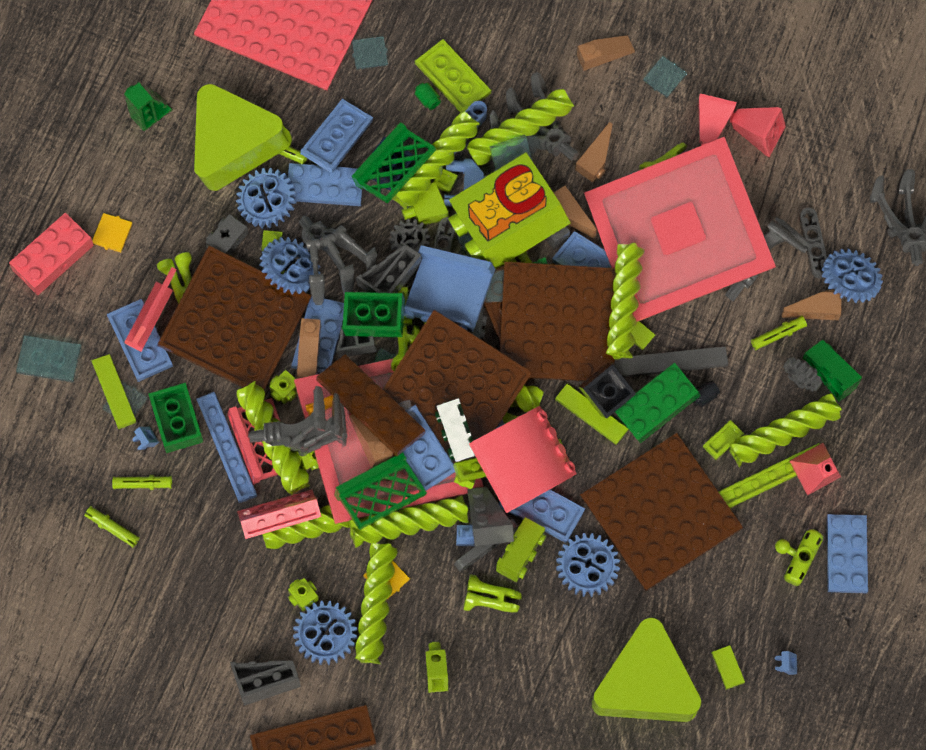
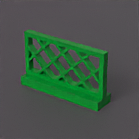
[352,122,436,204]
[334,452,427,530]

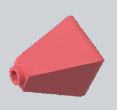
[698,94,737,146]
[730,107,786,157]
[790,443,841,495]

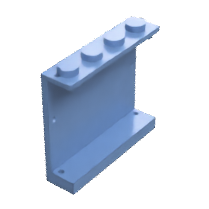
[404,245,495,332]

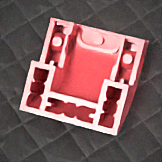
[469,406,577,513]

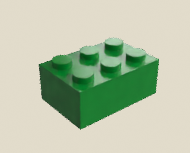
[342,292,405,337]
[148,383,203,453]

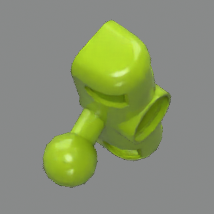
[775,529,823,586]

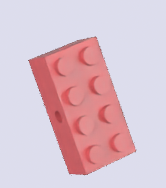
[9,213,94,295]

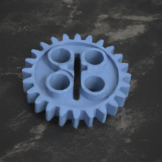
[236,168,297,228]
[260,237,320,294]
[822,249,883,303]
[556,533,620,597]
[293,601,357,665]

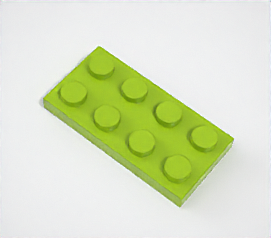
[415,39,491,113]

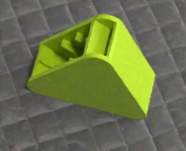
[194,84,292,191]
[592,618,701,722]

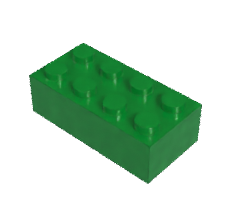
[615,363,701,444]

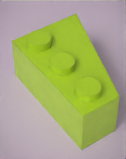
[496,517,547,583]

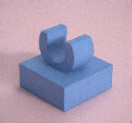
[132,427,159,450]
[456,525,475,546]
[775,651,797,675]

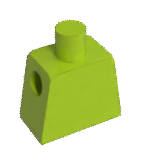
[401,182,448,225]
[425,642,448,693]

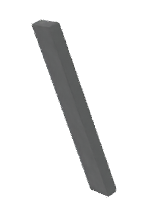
[614,346,728,377]

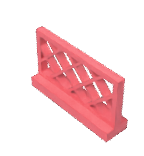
[124,267,177,352]
[227,398,291,484]
[237,489,321,539]

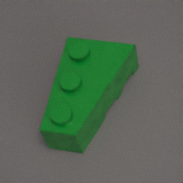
[124,82,173,131]
[802,340,862,402]

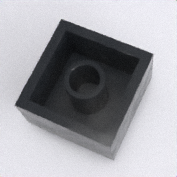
[578,363,636,419]

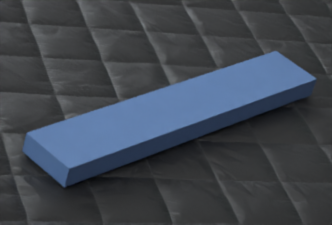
[197,392,257,503]

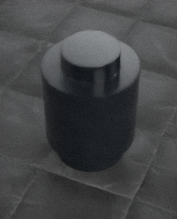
[693,381,720,407]

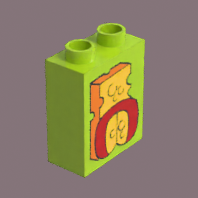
[448,153,571,269]

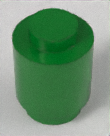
[415,83,441,110]

